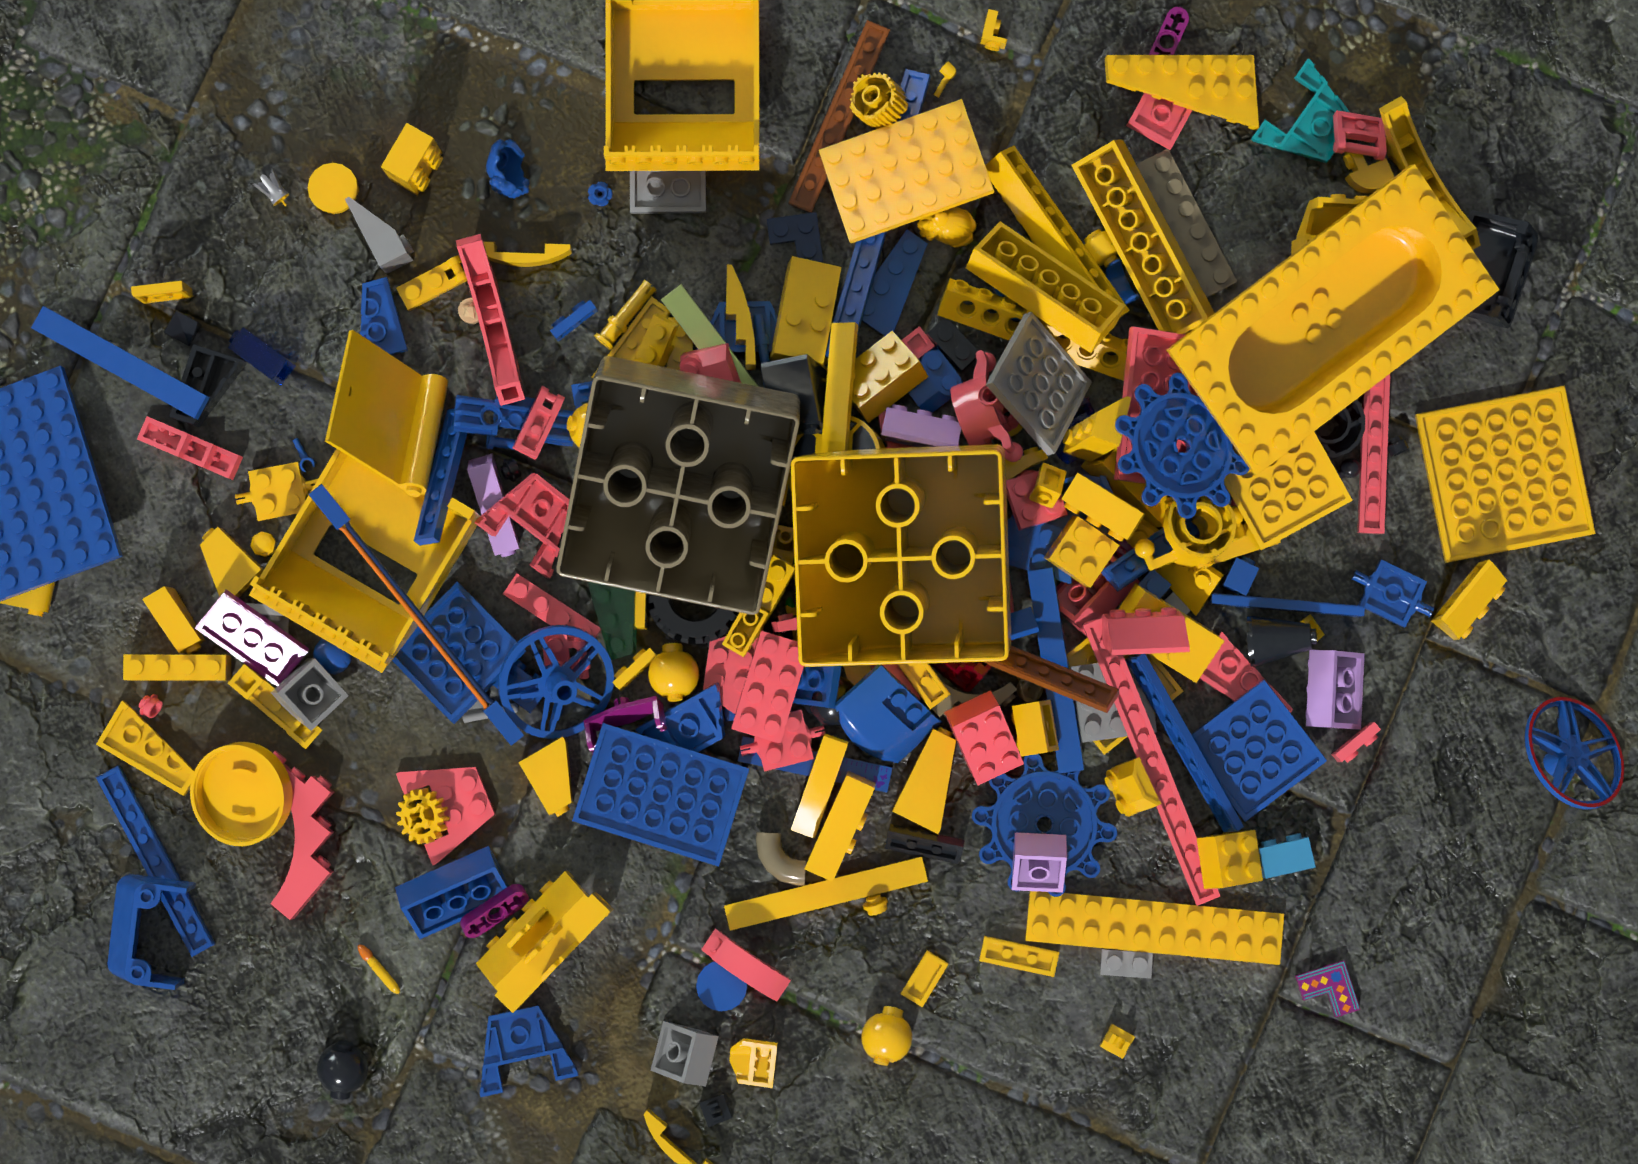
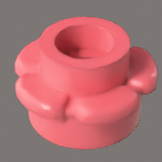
[139,694,163,718]

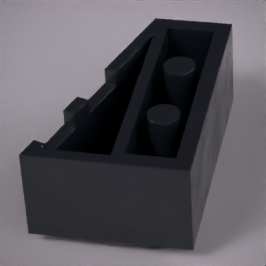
[169,344,247,427]

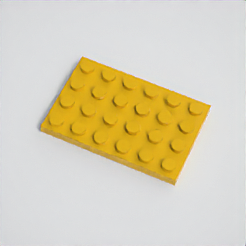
[819,99,994,244]

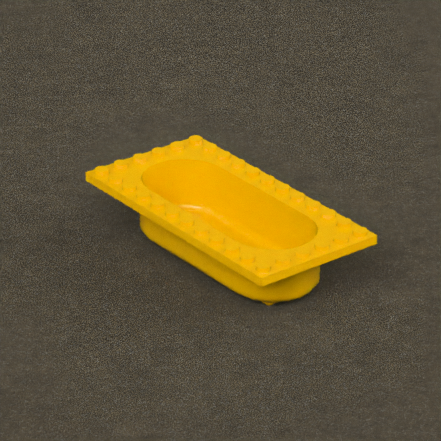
[1166,164,1500,475]

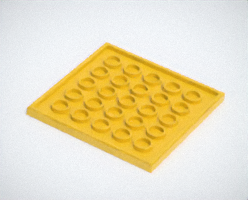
[1415,385,1596,563]

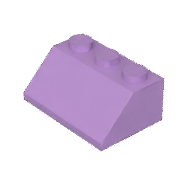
[881,404,961,447]
[1305,650,1364,730]

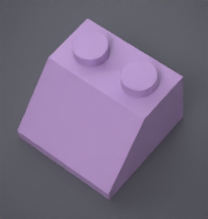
[1012,833,1067,893]

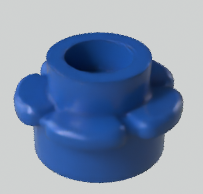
[588,182,613,207]

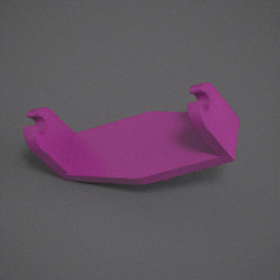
[584,696,667,754]

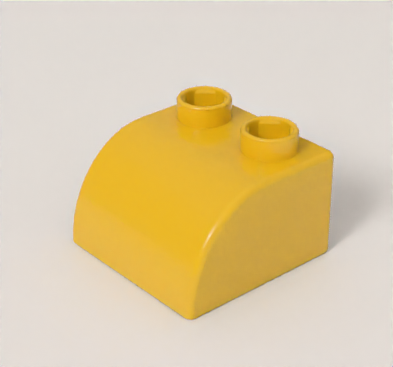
[791,444,1012,667]

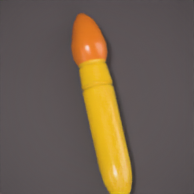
[358,944,400,994]

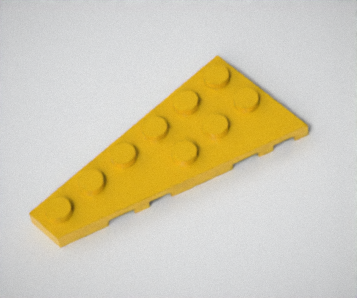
[1105,55,1259,131]

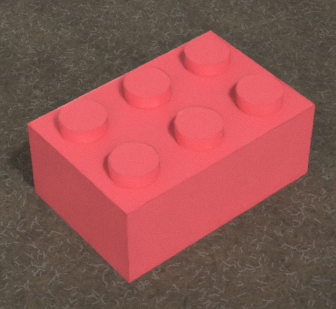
[944,690,1024,785]

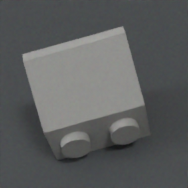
[270,658,348,731]
[650,1021,719,1086]

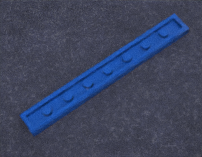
[31,306,210,420]
[1027,567,1085,773]
[1125,654,1244,832]
[96,765,216,957]

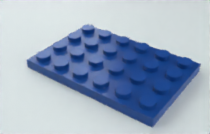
[572,723,750,867]

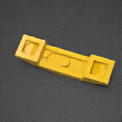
[483,242,572,267]
[228,664,323,749]
[644,1108,713,1164]

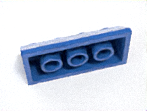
[395,846,508,939]

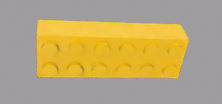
[966,221,1125,353]

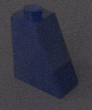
[228,327,296,386]

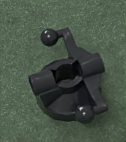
[1314,399,1365,479]

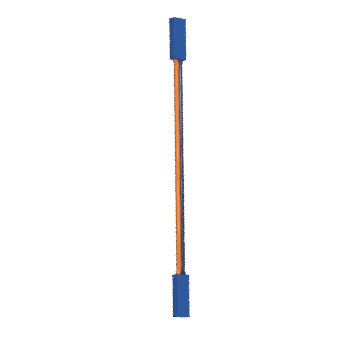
[308,484,524,746]

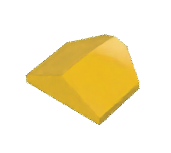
[729,1038,778,1088]

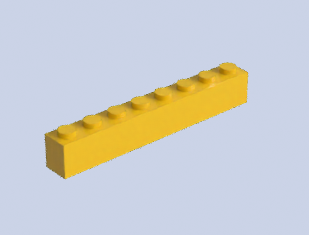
[985,146,1130,318]

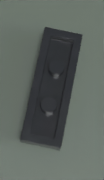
[884,824,965,864]

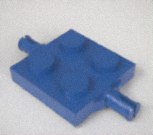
[1351,559,1434,628]

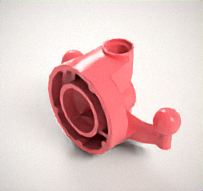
[950,350,1023,462]

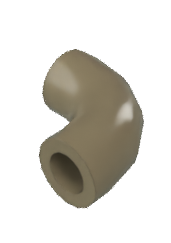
[756,832,806,886]

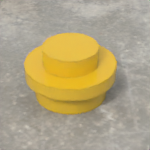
[863,894,888,916]

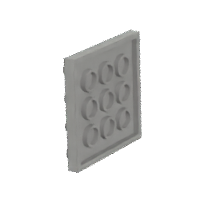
[986,312,1092,455]

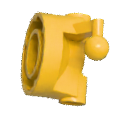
[1135,496,1247,572]

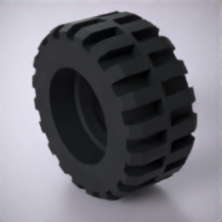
[647,594,740,645]

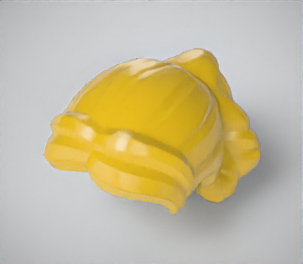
[917,207,976,248]

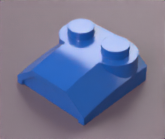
[908,347,963,413]

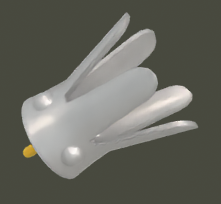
[253,168,289,206]

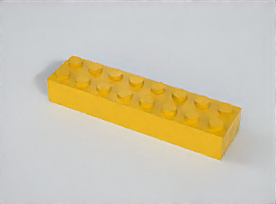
[1072,139,1215,335]

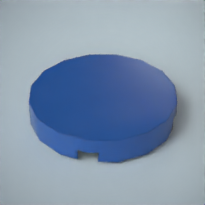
[696,961,747,1012]

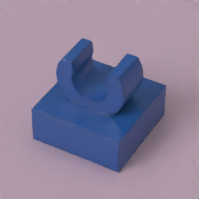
[571,381,592,410]

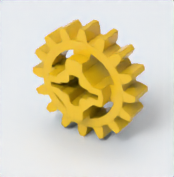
[396,788,450,844]

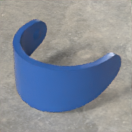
[1105,259,1140,304]

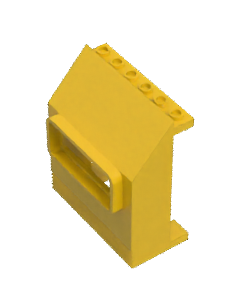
[604,0,760,171]
[249,449,480,673]

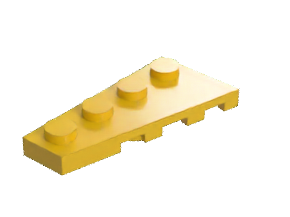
[1125,519,1224,616]

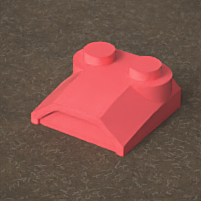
[680,343,741,383]

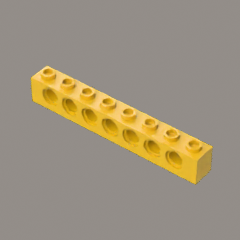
[937,278,1128,381]

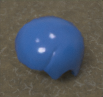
[313,638,352,675]

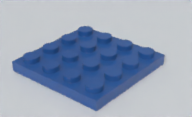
[392,582,526,724]
[1191,679,1327,822]

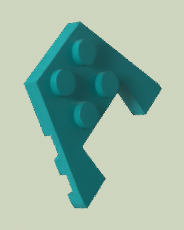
[1251,59,1350,163]

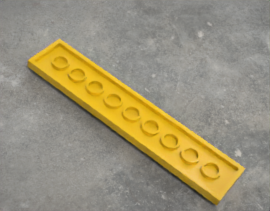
[1025,891,1284,965]

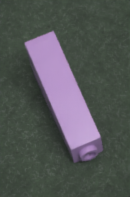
[467,453,519,557]

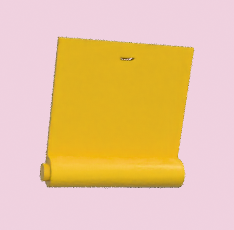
[325,330,449,497]

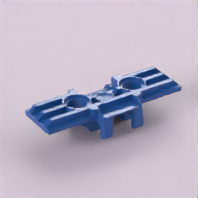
[453,395,574,450]

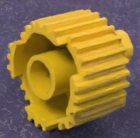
[850,73,908,129]

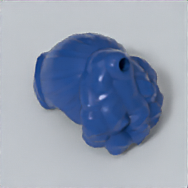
[486,139,530,199]

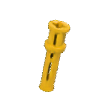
[594,280,656,350]

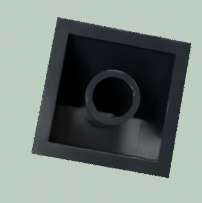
[761,354,827,435]

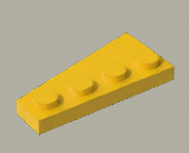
[96,700,195,796]

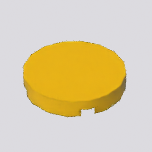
[307,163,359,214]

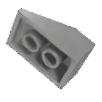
[345,197,414,274]

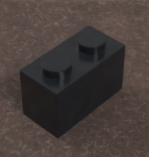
[927,318,978,374]

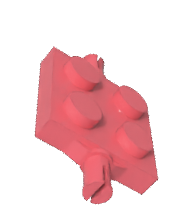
[739,710,826,772]

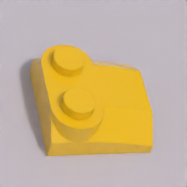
[1105,757,1162,817]

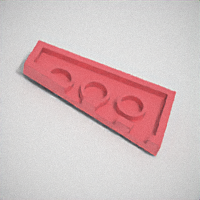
[1199,632,1293,713]

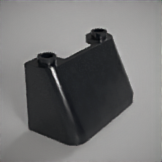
[1466,210,1538,329]

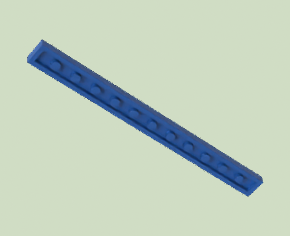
[825,69,931,358]

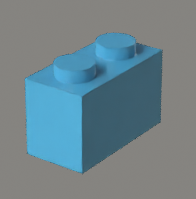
[1258,833,1316,879]

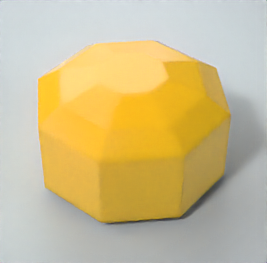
[250,532,277,557]

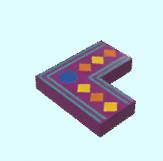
[1295,960,1360,1017]

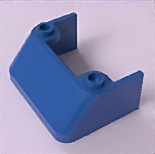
[107,874,196,990]

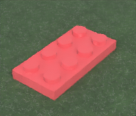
[731,630,804,743]

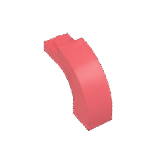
[701,929,791,1001]

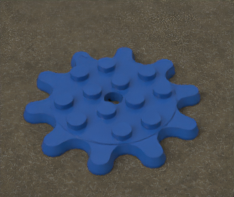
[1115,373,1249,519]
[972,754,1117,897]

